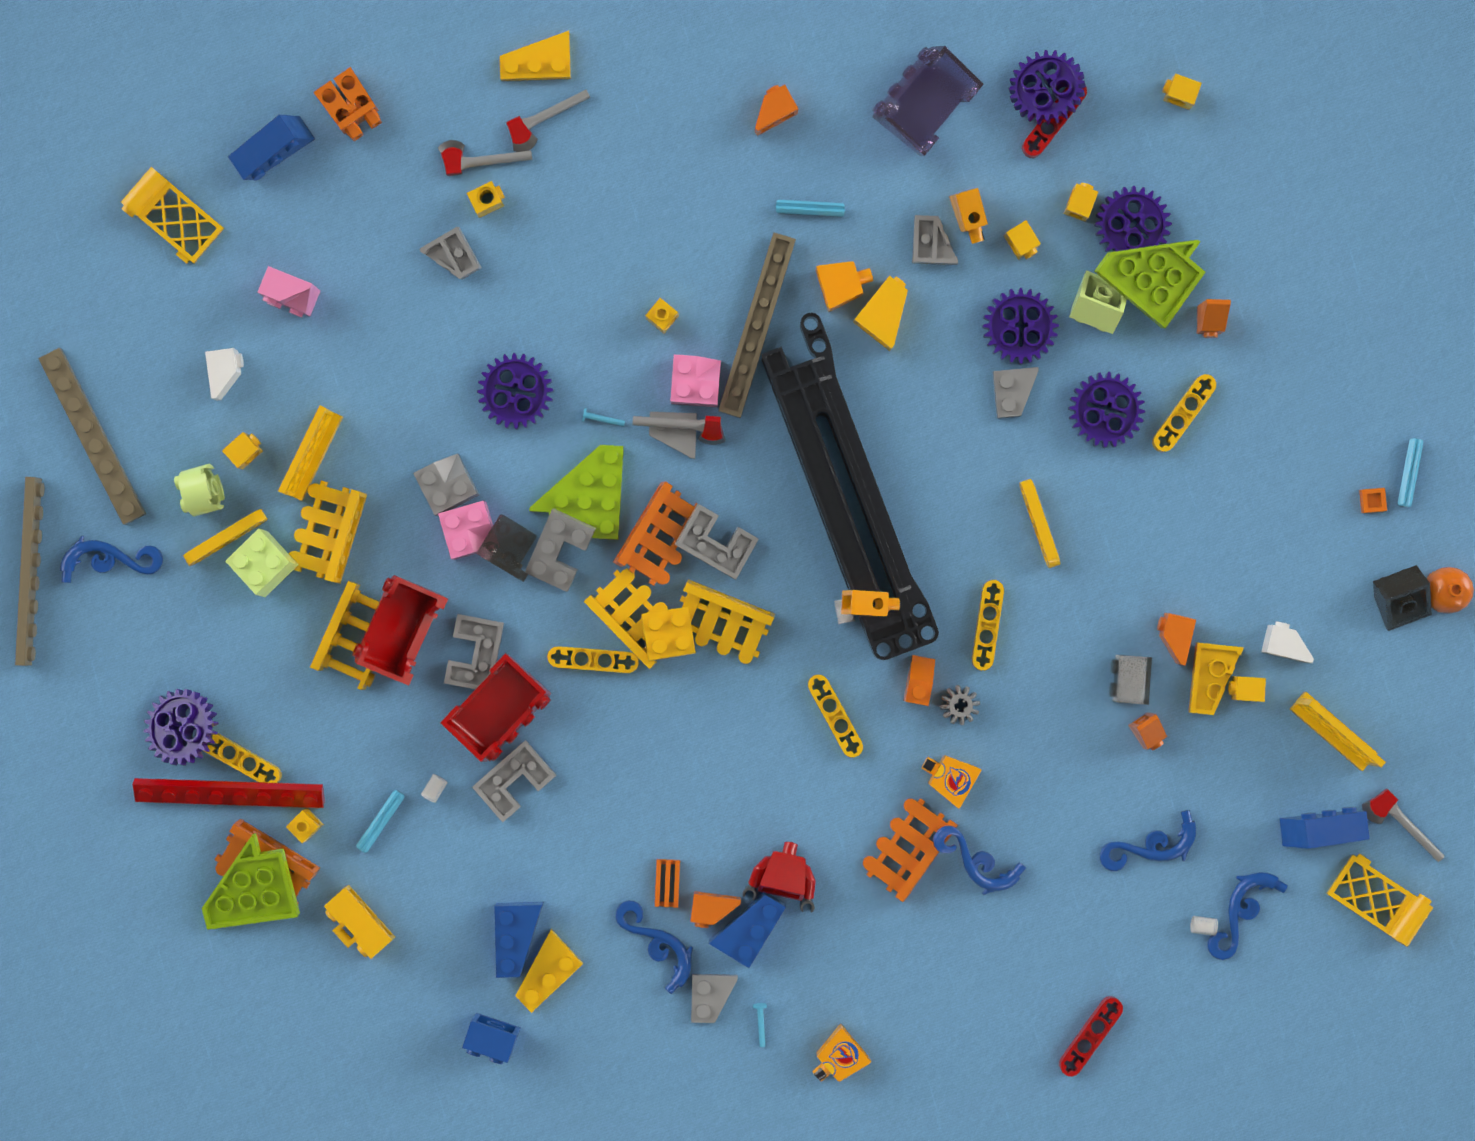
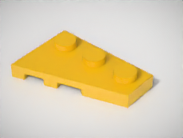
[500,31,571,81]
[1188,642,1244,715]
[515,929,583,1013]

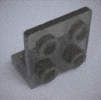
[476,514,537,582]

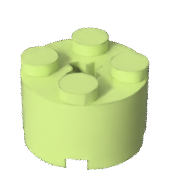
[174,464,225,517]

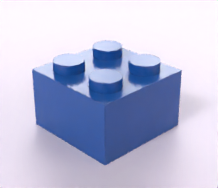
[462,1013,521,1064]

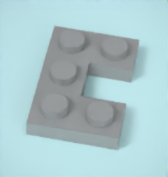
[674,504,759,580]
[525,508,596,592]
[444,614,504,689]
[472,740,557,822]

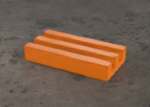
[655,859,680,908]

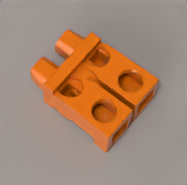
[313,67,382,141]

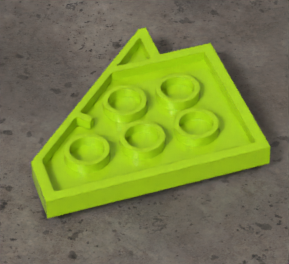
[1094,240,1206,328]
[529,445,624,540]
[201,833,300,930]

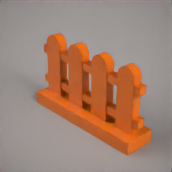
[613,481,698,586]
[863,798,958,902]
[214,819,321,903]

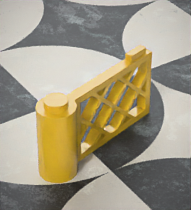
[121,167,224,264]
[1326,854,1433,947]

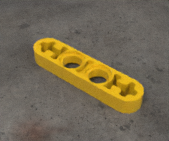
[1152,374,1216,452]
[1019,478,1060,568]
[183,509,268,566]
[971,580,1004,670]
[547,646,639,673]
[808,674,863,757]
[202,733,282,783]

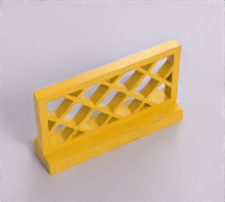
[278,405,343,501]
[1289,692,1386,771]

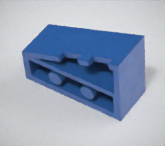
[228,114,315,181]
[1279,807,1370,849]
[708,893,786,968]
[494,902,544,978]

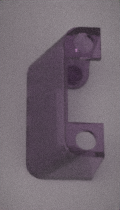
[872,46,984,156]

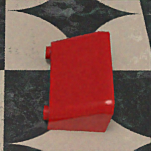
[352,575,448,686]

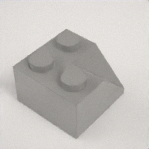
[413,454,479,516]

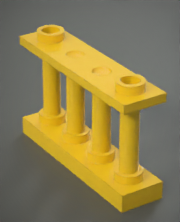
[310,581,379,690]

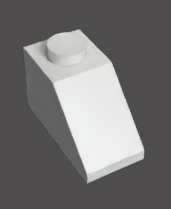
[205,348,244,401]
[1262,621,1314,663]

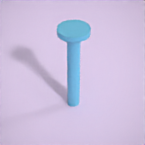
[582,408,625,426]
[753,1003,767,1047]

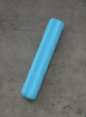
[776,200,845,217]
[1398,438,1423,507]
[356,790,405,853]

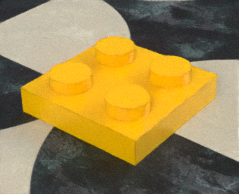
[641,607,696,661]

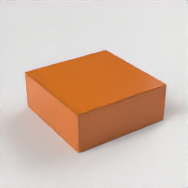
[1359,488,1387,513]

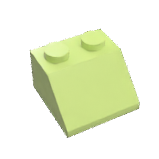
[1069,270,1127,334]

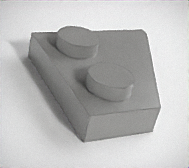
[912,215,958,265]
[419,227,482,280]
[993,367,1039,418]
[649,412,697,459]
[691,974,738,1023]

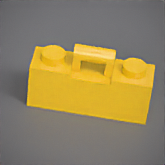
[324,885,395,959]

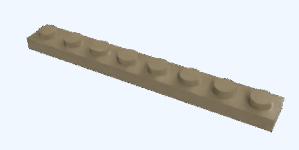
[718,232,796,418]
[38,348,146,525]
[15,477,45,666]

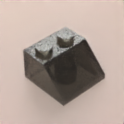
[1373,565,1432,631]
[1109,655,1152,705]

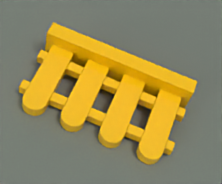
[289,480,367,584]
[584,568,668,669]
[680,579,775,664]

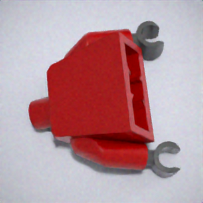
[743,842,816,912]

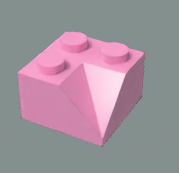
[258,266,320,318]
[670,354,721,407]
[438,500,499,560]

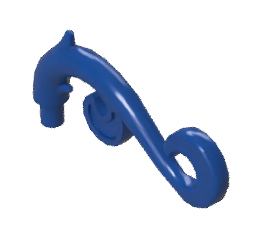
[60,535,163,583]
[1100,810,1196,871]
[933,826,1026,895]
[1207,872,1288,960]
[616,900,693,994]

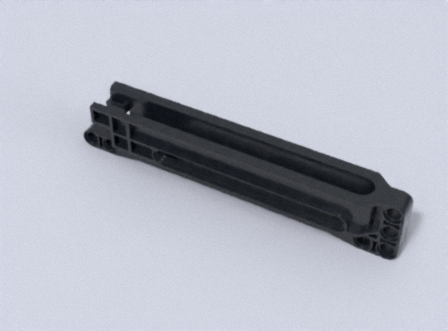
[761,312,939,660]

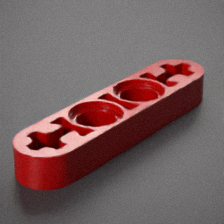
[1022,87,1087,158]
[1059,996,1123,1077]

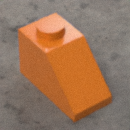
[755,84,798,136]
[1197,299,1231,338]
[1157,613,1196,665]
[903,655,935,706]
[1128,712,1167,751]
[690,891,741,928]

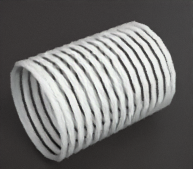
[834,600,855,624]
[421,774,448,803]
[1191,916,1218,936]

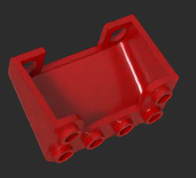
[440,653,551,762]

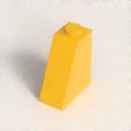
[853,275,908,351]

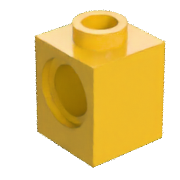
[1162,73,1202,110]
[467,181,505,218]
[1063,183,1098,222]
[1004,220,1041,260]
[645,298,679,334]
[222,432,263,470]
[1228,676,1266,702]
[286,808,324,844]

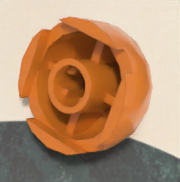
[1423,567,1474,614]

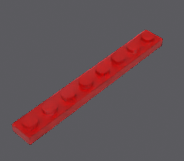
[132,778,325,808]

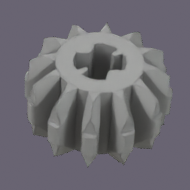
[940,685,980,725]

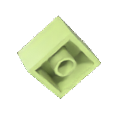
[225,528,298,597]

